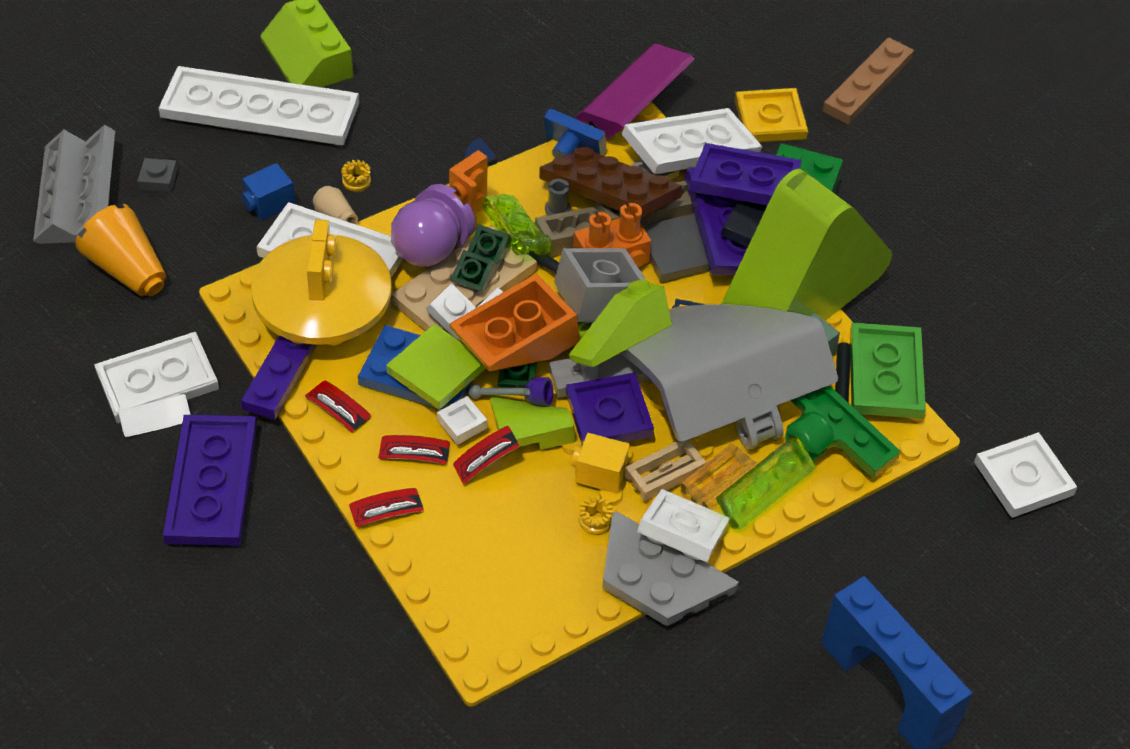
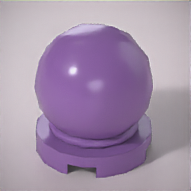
[391,184,475,267]

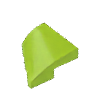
[490,397,575,450]

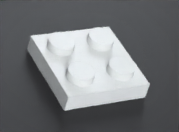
[974,432,1077,518]
[637,489,730,562]

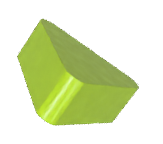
[721,169,892,321]

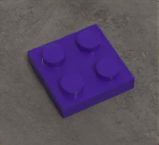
[566,372,654,446]

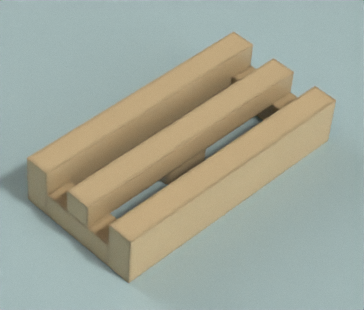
[625,440,707,501]

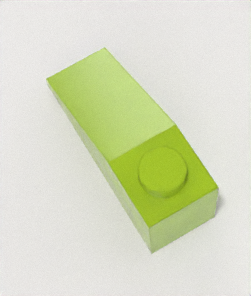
[569,280,672,367]

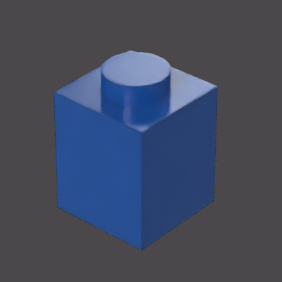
[241,163,296,221]

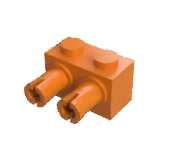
[573,203,651,268]

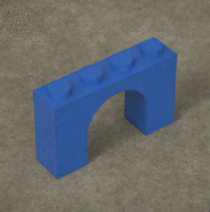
[821,576,972,749]

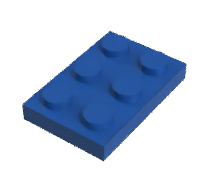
[358,325,474,409]

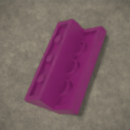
[574,44,694,140]

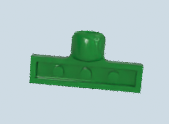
[785,385,901,478]

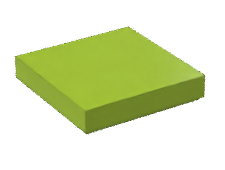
[386,324,486,410]

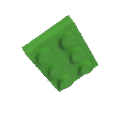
[850,323,926,419]

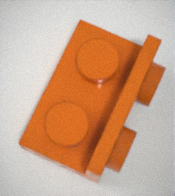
[449,150,488,230]

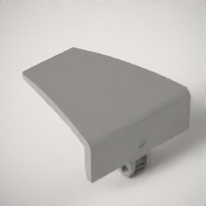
[620,304,838,450]

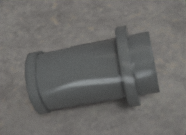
[545,179,571,215]

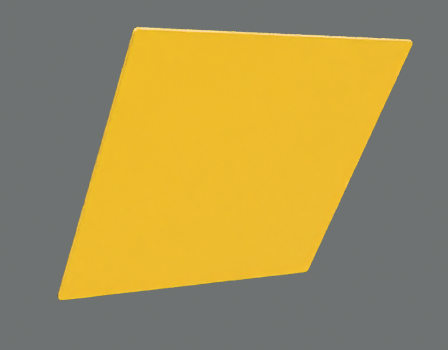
[199,102,960,707]

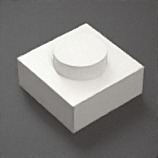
[437,396,487,445]

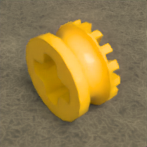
[341,160,371,192]
[579,496,613,534]

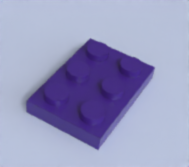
[689,143,802,206]

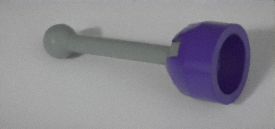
[468,377,553,406]

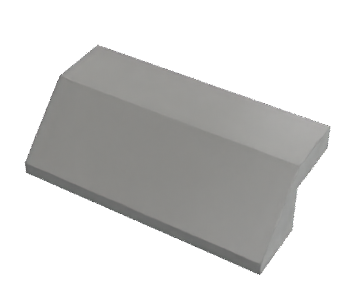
[33,125,115,244]

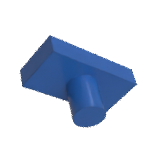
[544,108,607,158]

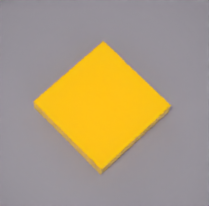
[735,88,808,142]

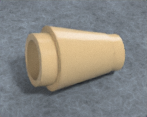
[313,186,358,224]

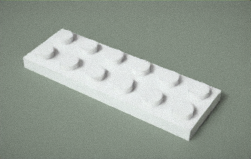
[159,66,359,145]

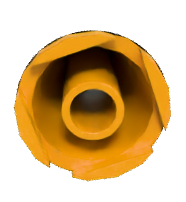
[75,204,166,296]

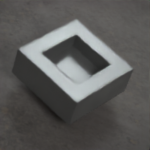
[137,158,178,193]

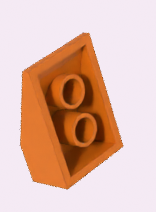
[449,273,580,371]

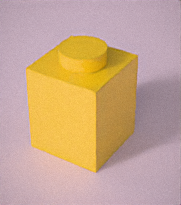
[571,433,630,494]

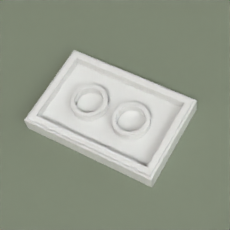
[94,332,219,423]

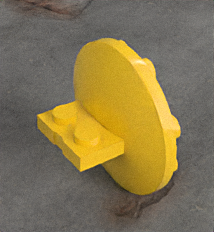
[251,219,391,346]

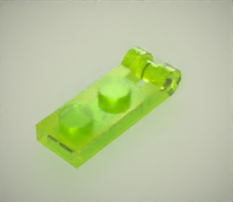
[482,194,552,255]

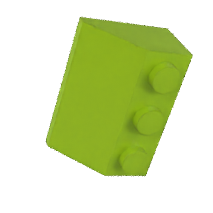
[260,0,353,88]

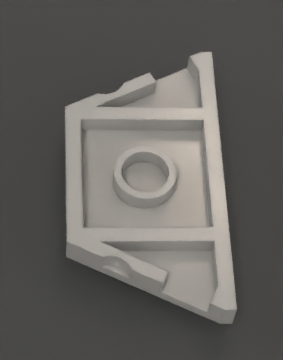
[602,511,739,626]

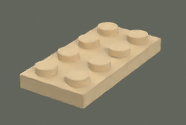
[391,226,537,333]

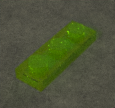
[716,437,816,529]

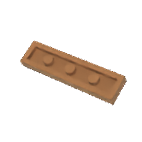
[823,37,914,125]

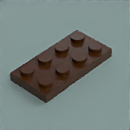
[539,147,682,217]

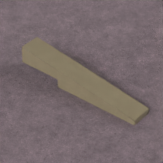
[532,181,695,257]

